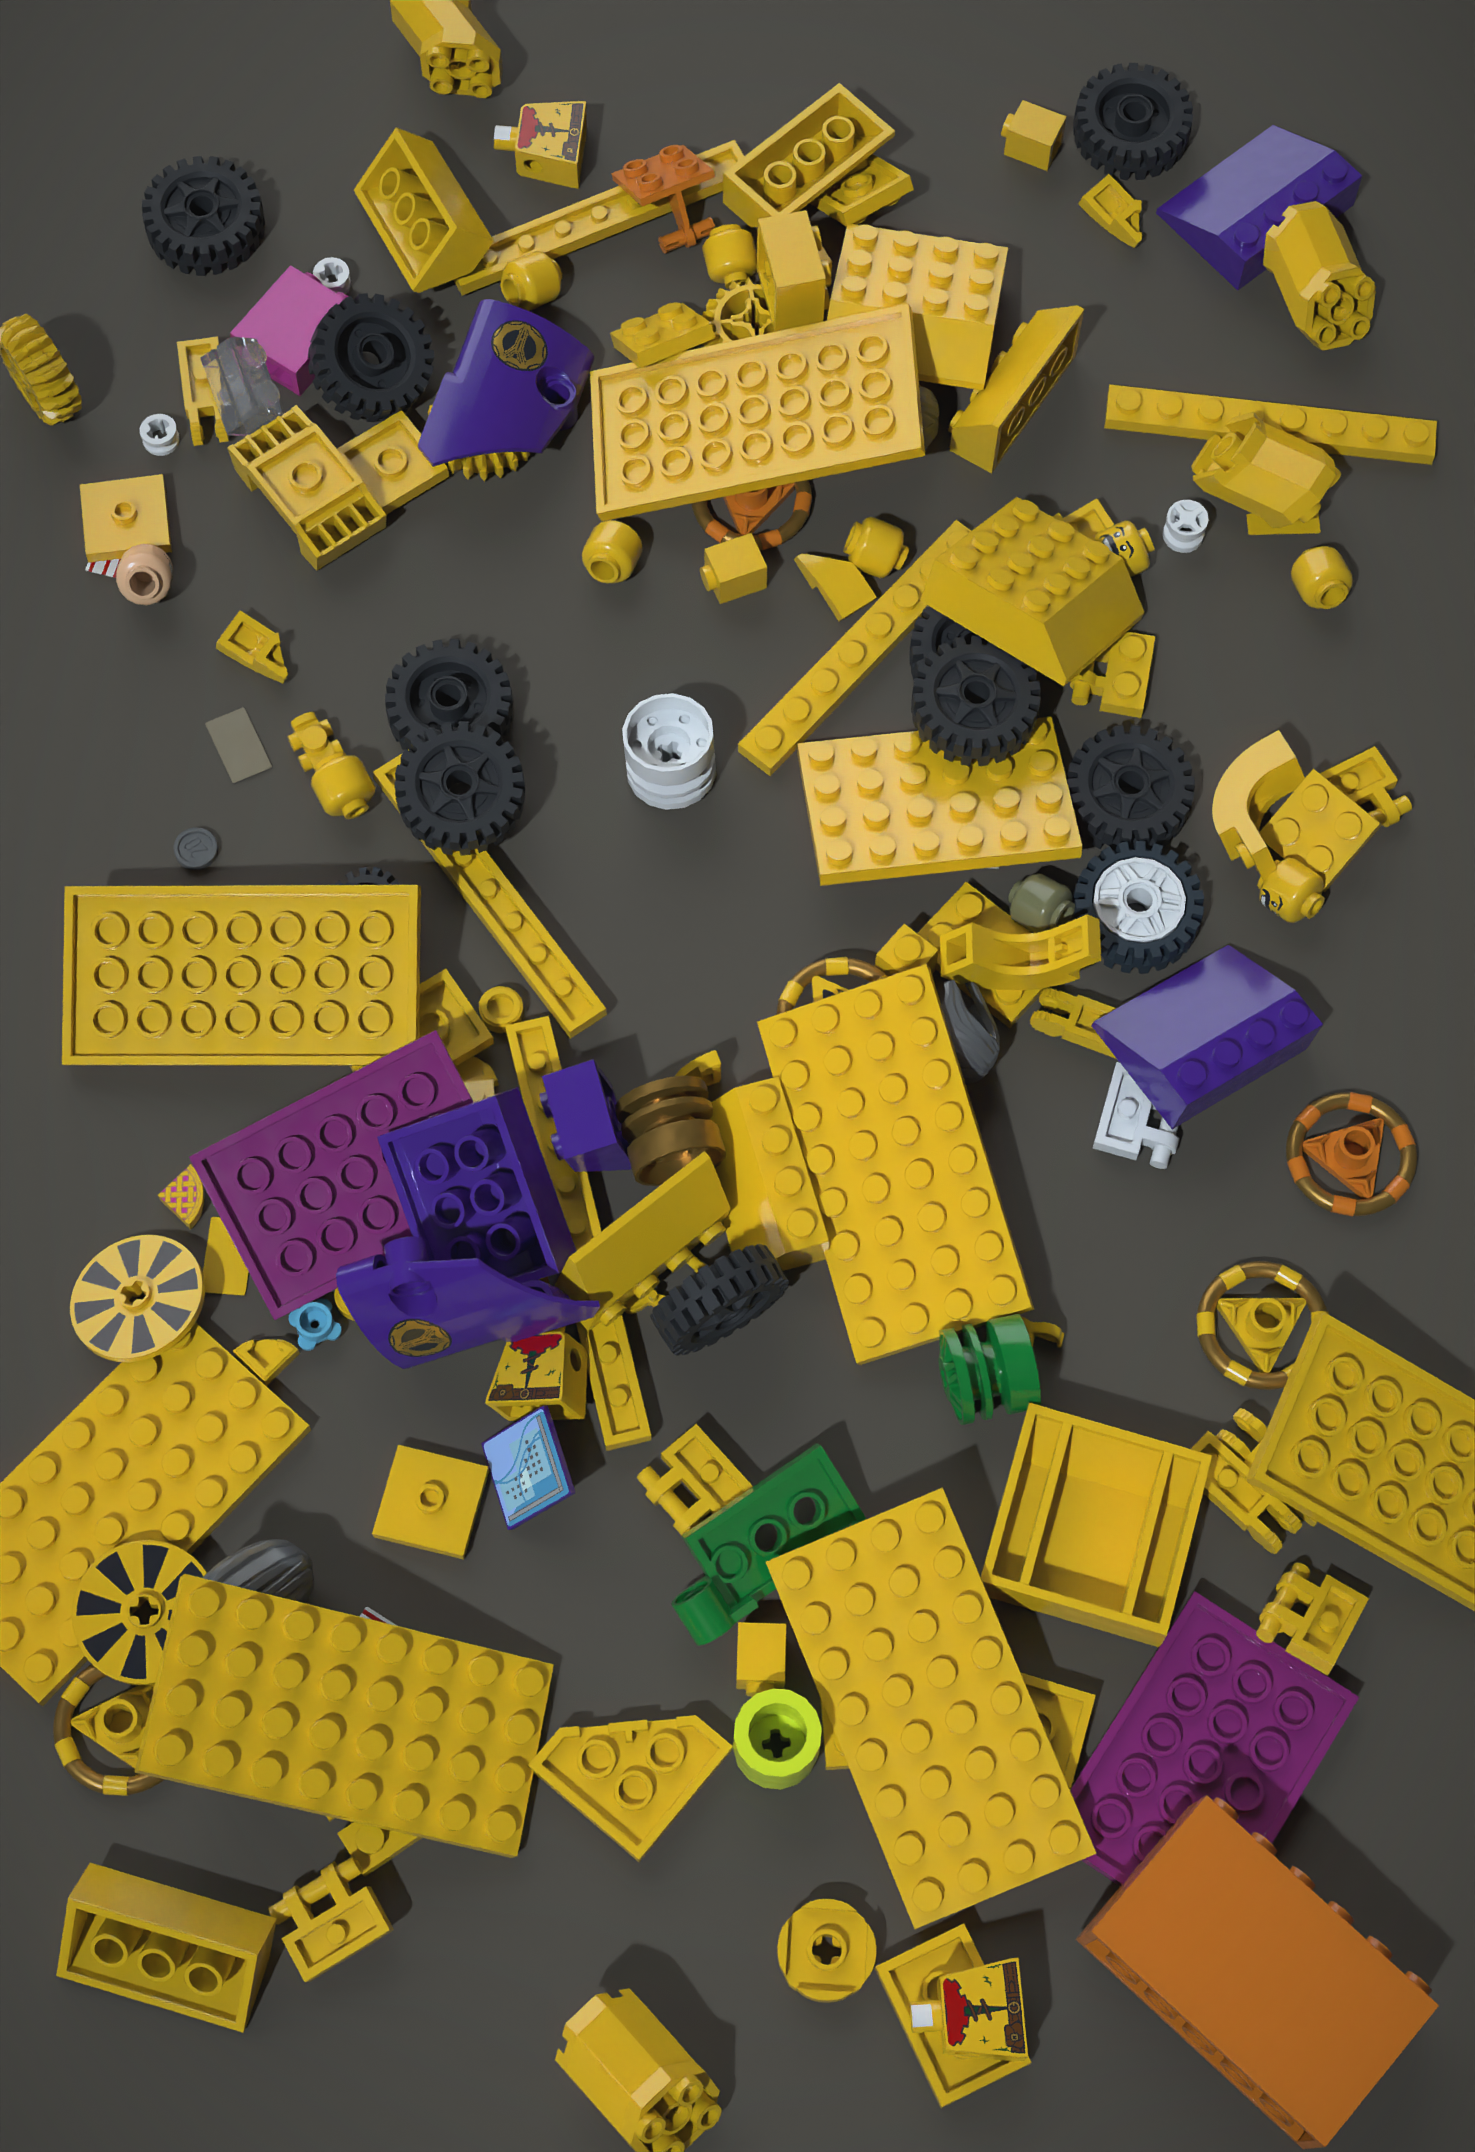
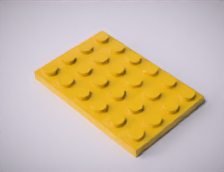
[797,717,1082,886]
[1246,1312,1475,1611]

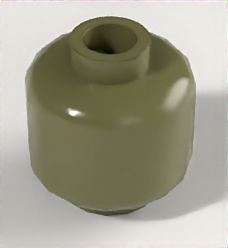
[1008,873,1075,933]

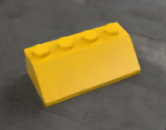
[723,83,895,227]
[354,127,494,293]
[948,305,1084,474]
[709,1076,829,1271]
[554,1151,731,1332]
[56,1863,277,2033]

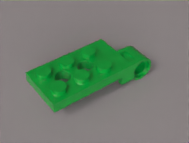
[671,1444,867,1646]

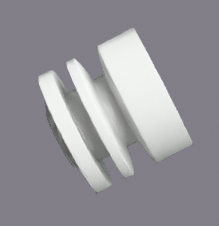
[622,693,716,810]

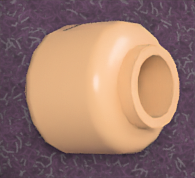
[116,544,173,605]

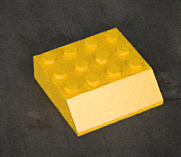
[827,223,1008,391]
[920,497,1144,686]
[980,1403,1212,1647]

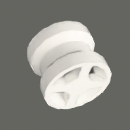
[1163,500,1209,553]

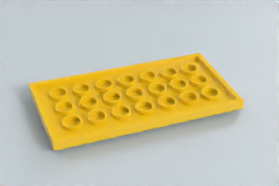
[590,303,925,521]
[62,885,421,1066]
[757,964,1034,1365]
[0,1322,311,1707]
[766,1487,1097,1929]
[134,1574,554,1858]

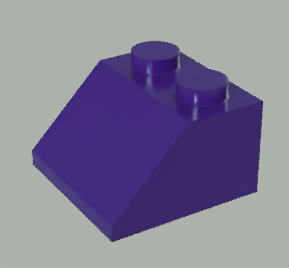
[540,1059,632,1172]

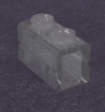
[200,337,283,436]

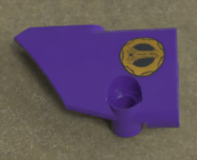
[418,299,595,467]
[336,1237,600,1369]

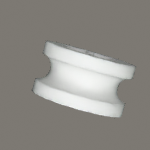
[313,257,351,294]
[140,414,180,456]

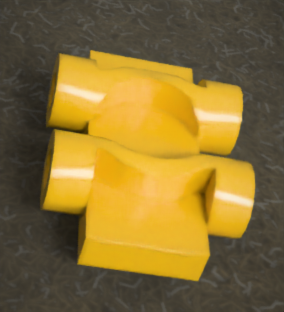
[287,712,344,772]

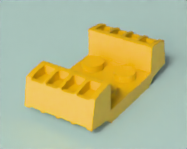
[227,405,387,571]

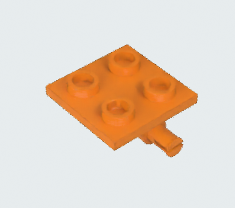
[611,145,715,254]

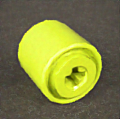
[733,1688,822,1790]

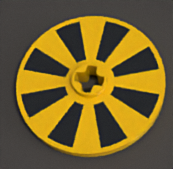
[70,1235,205,1362]
[71,1540,207,1685]

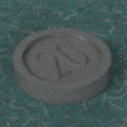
[174,827,218,870]

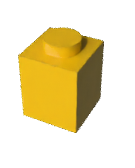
[1001,100,1066,171]
[700,533,767,604]
[875,924,939,976]
[736,1622,786,1697]

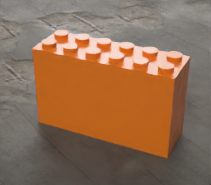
[1076,1795,1439,2149]

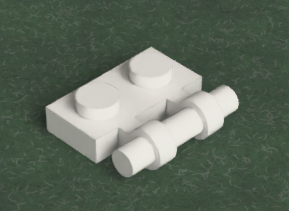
[1093,1062,1179,1169]

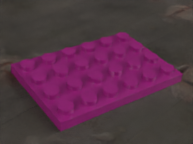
[189,1030,474,1320]
[1070,1591,1359,1886]

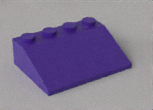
[1156,125,1362,290]
[1091,945,1323,1129]
[377,1087,576,1284]

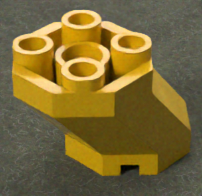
[390,0,503,98]
[1263,201,1376,351]
[1191,412,1341,529]
[555,1988,722,2152]

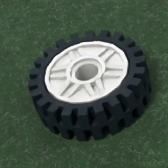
[1073,841,1204,974]

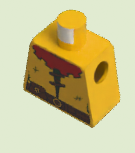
[494,101,587,189]
[485,1326,587,1421]
[909,1958,1028,2062]

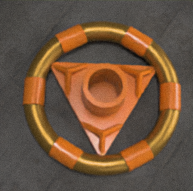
[691,480,812,551]
[1286,1092,1417,1217]

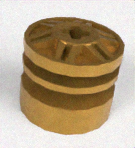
[615,1076,726,1186]

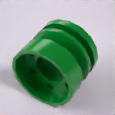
[938,1314,1041,1425]

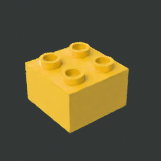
[757,210,831,332]

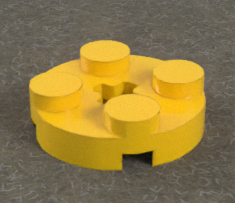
[777,1899,876,2003]

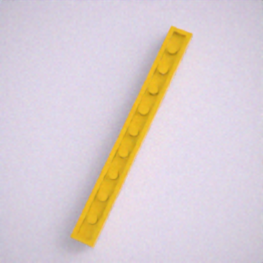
[505,1016,652,1451]

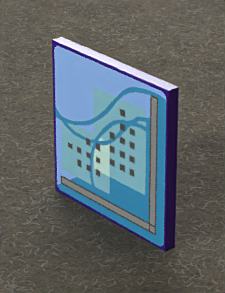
[481,1405,576,1530]

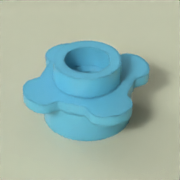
[289,1298,342,1351]

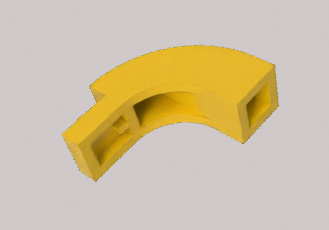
[1212,730,1305,881]
[940,914,1101,990]

